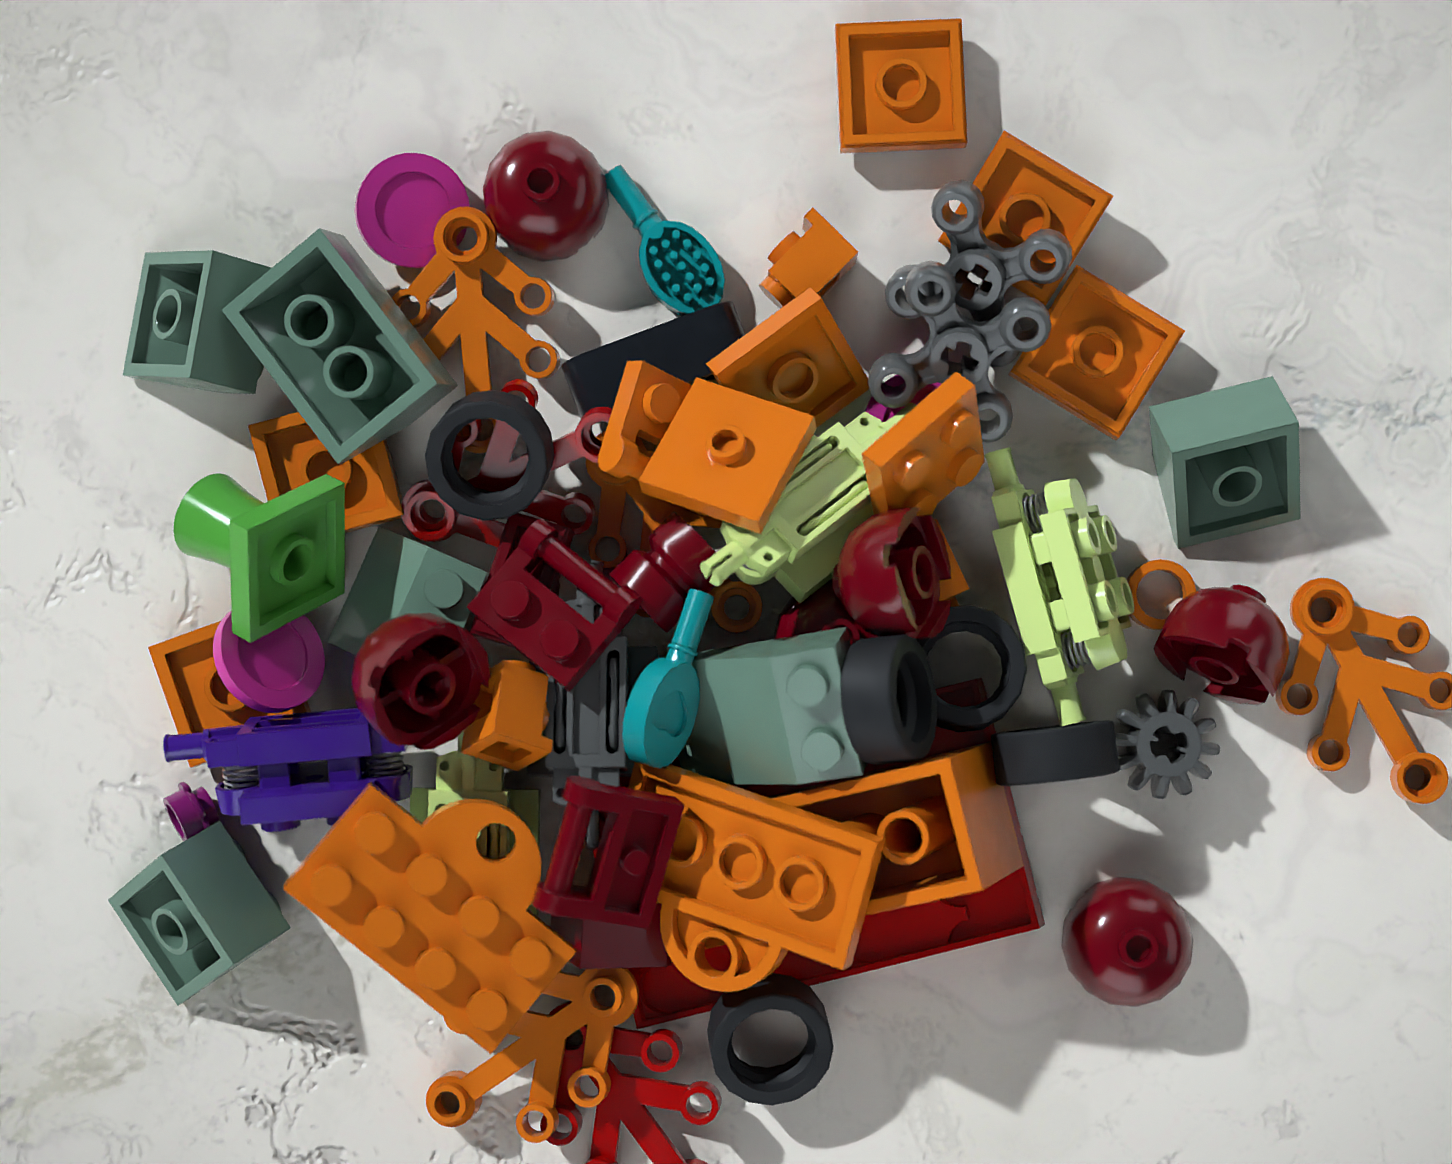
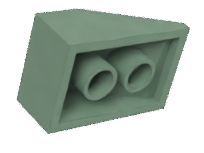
[664,627,868,785]

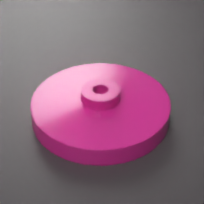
[355,153,470,268]
[213,611,325,713]

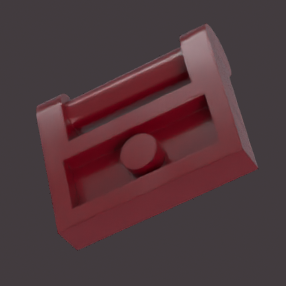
[467,518,643,692]
[532,776,685,930]

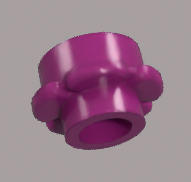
[163,782,219,842]

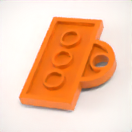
[628,762,886,992]
[283,781,577,1054]

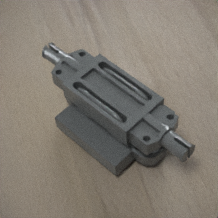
[527,560,658,849]

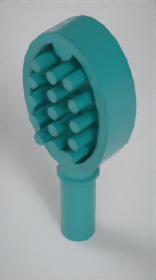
[605,165,725,316]
[622,589,714,768]

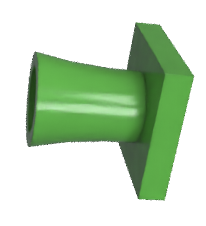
[173,473,345,643]

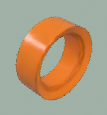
[1126,559,1196,630]

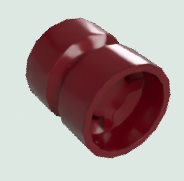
[609,511,716,633]

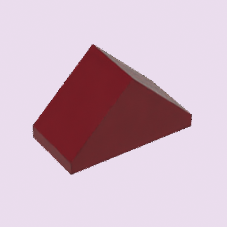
[550,885,672,969]

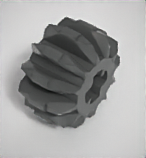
[1115,690,1220,799]

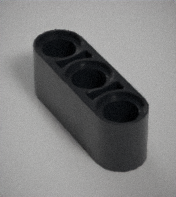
[561,301,745,424]

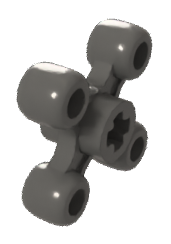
[885,180,1072,367]
[868,261,1052,443]

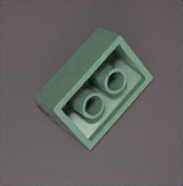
[222,228,458,464]

